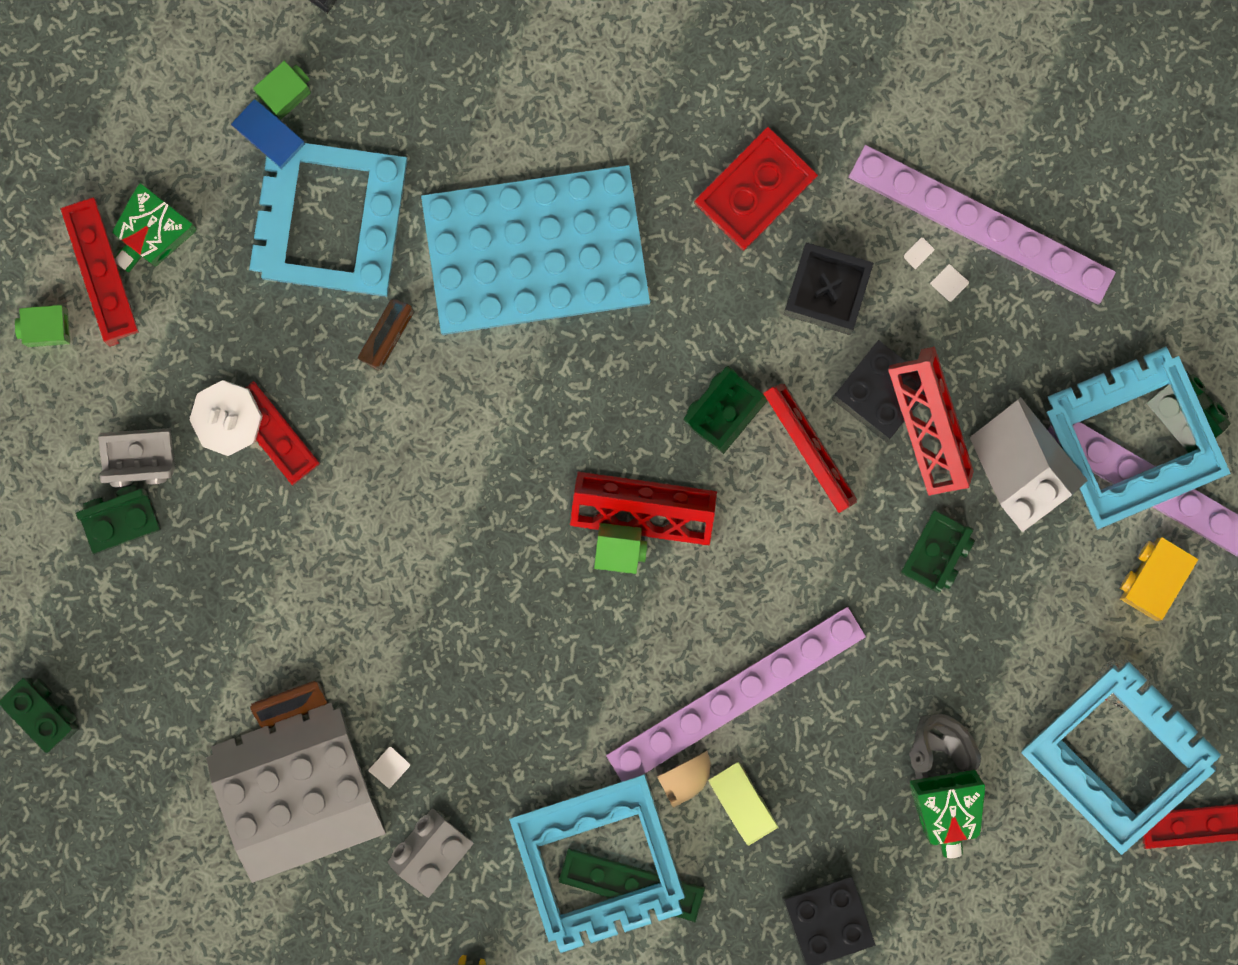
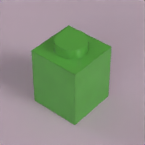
[253,60,311,120]
[15,305,70,347]
[594,523,648,574]

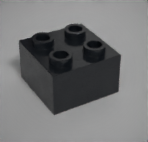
[783,242,874,335]
[832,340,925,443]
[782,874,876,965]

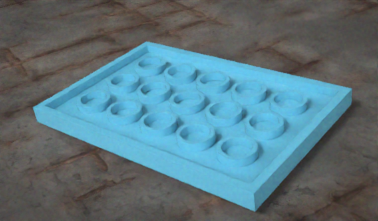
[421,165,650,335]

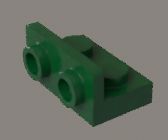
[75,485,161,555]

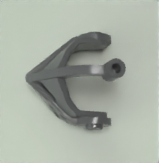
[909,714,981,779]

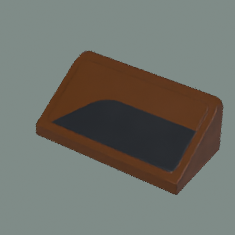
[358,299,414,371]
[250,680,328,728]

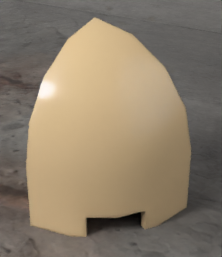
[657,751,711,808]

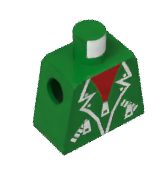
[112,183,197,273]
[910,770,985,858]

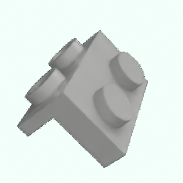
[98,428,175,487]
[388,809,474,898]

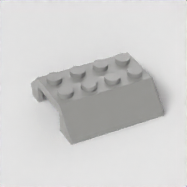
[206,703,386,883]

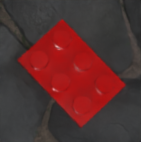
[694,127,818,251]

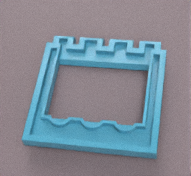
[249,143,408,297]
[1046,347,1231,530]
[1021,662,1221,855]
[509,774,685,953]

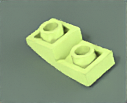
[708,762,778,846]

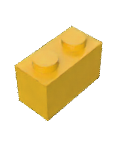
[1120,537,1199,621]

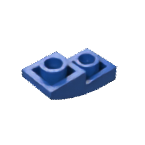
[231,99,305,170]

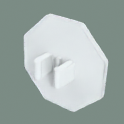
[190,380,263,456]

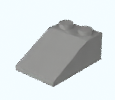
[970,397,1088,532]

